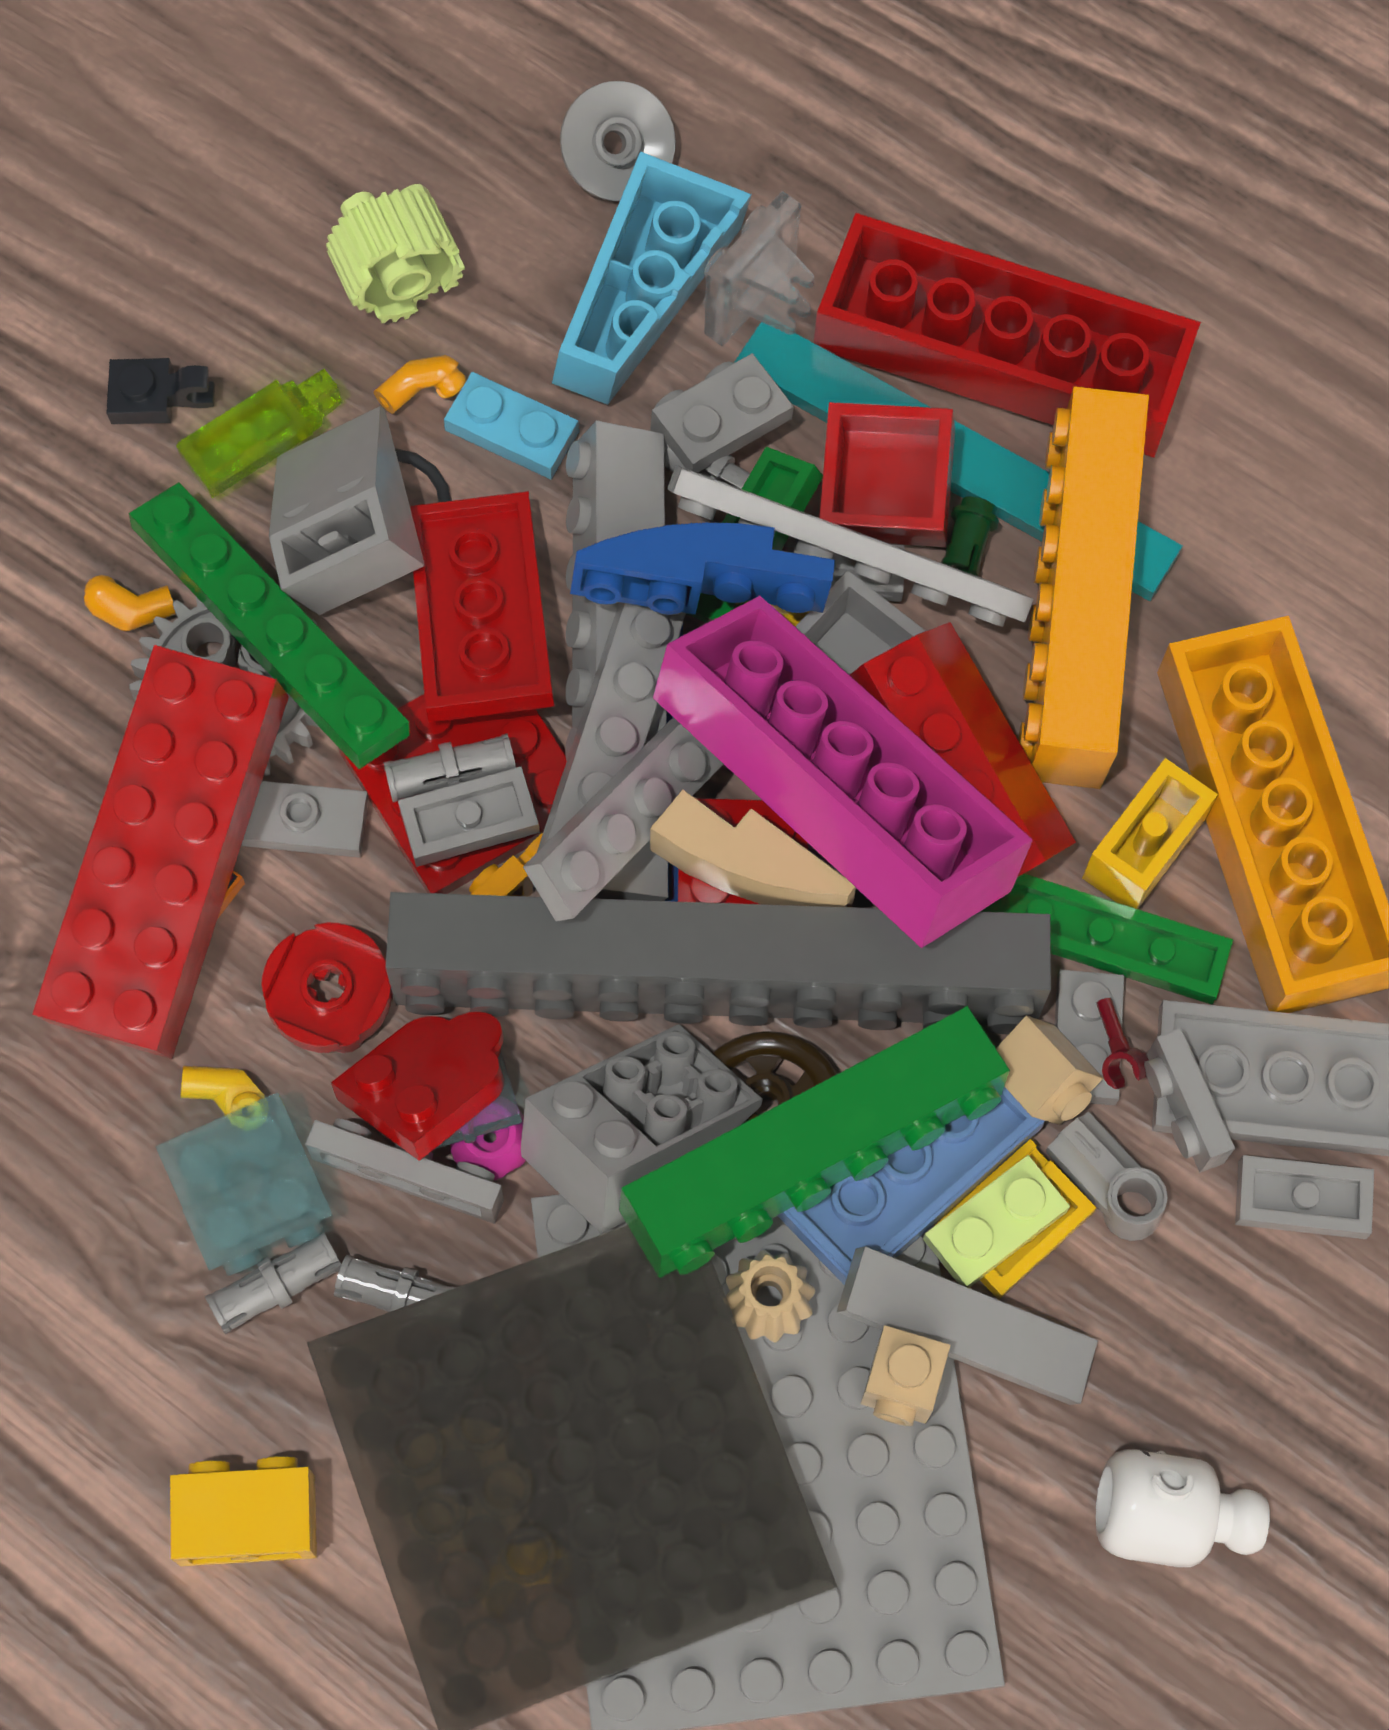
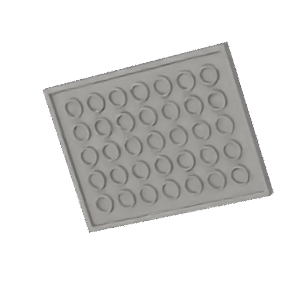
[531,1194,1005,1730]

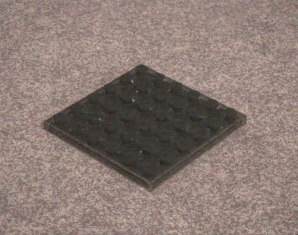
[307,1225,837,1730]

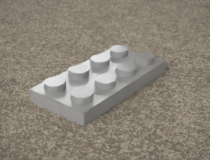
[1152,1000,1389,1156]

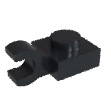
[106,358,215,424]

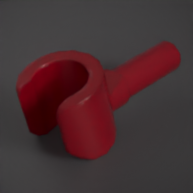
[1096,998,1149,1089]

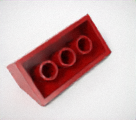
[849,622,1076,877]

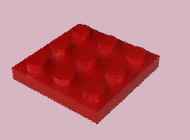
[338,694,567,894]

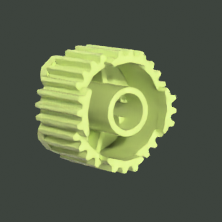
[326,184,465,323]

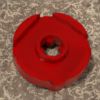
[261,922,393,1053]

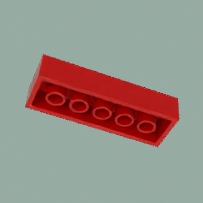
[814,213,1201,458]
[32,645,289,1059]

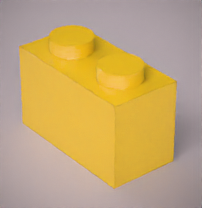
[1082,758,1218,909]
[170,1457,317,1567]

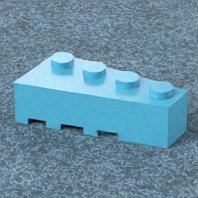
[552,151,752,405]

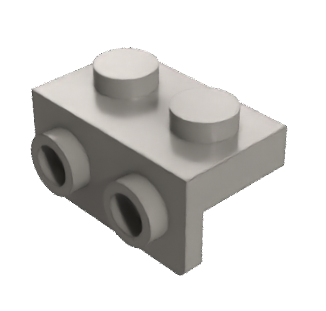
[650,353,794,473]

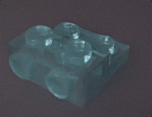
[155,1091,332,1276]

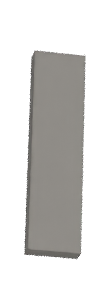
[837,1246,1098,1405]

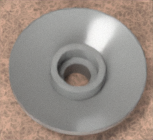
[560,81,676,201]

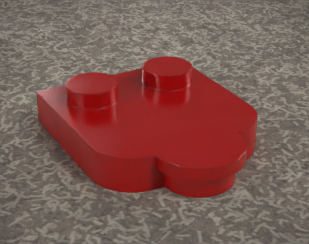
[331,1012,504,1161]

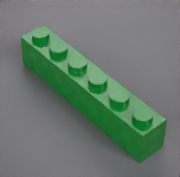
[619,1006,1010,1278]

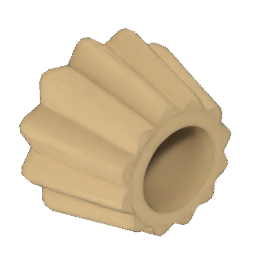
[723,1250,815,1343]

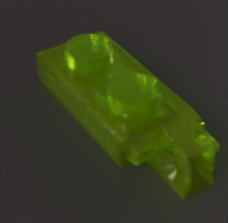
[176,369,343,499]

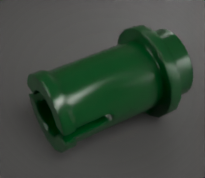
[941,496,999,576]

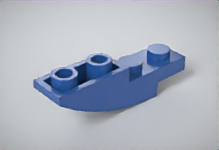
[570,522,835,615]

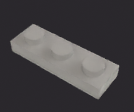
[305,1119,504,1224]

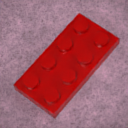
[410,491,554,722]

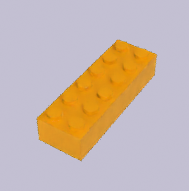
[1018,387,1149,789]
[1157,615,1389,1013]

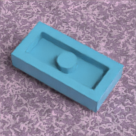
[444,372,579,480]

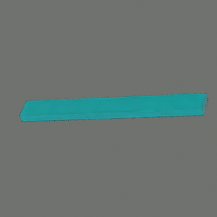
[734,317,1183,602]

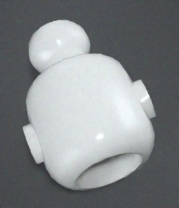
[1096,1449,1270,1567]

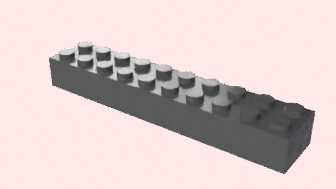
[385,892,1051,1034]

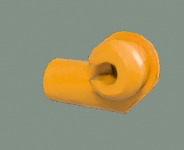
[374,355,466,414]
[84,575,176,631]

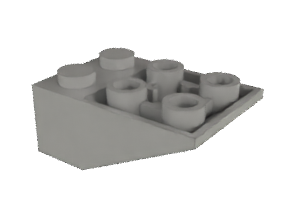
[269,406,425,615]
[521,1024,762,1234]

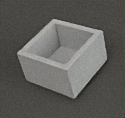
[796,570,925,675]

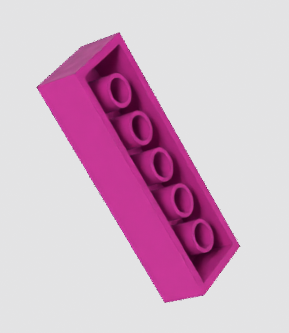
[653,596,1033,949]

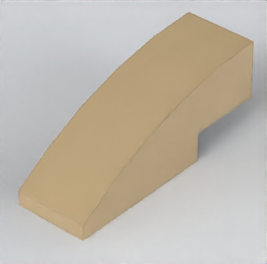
[650,790,856,907]

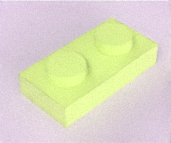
[923,1155,1070,1288]

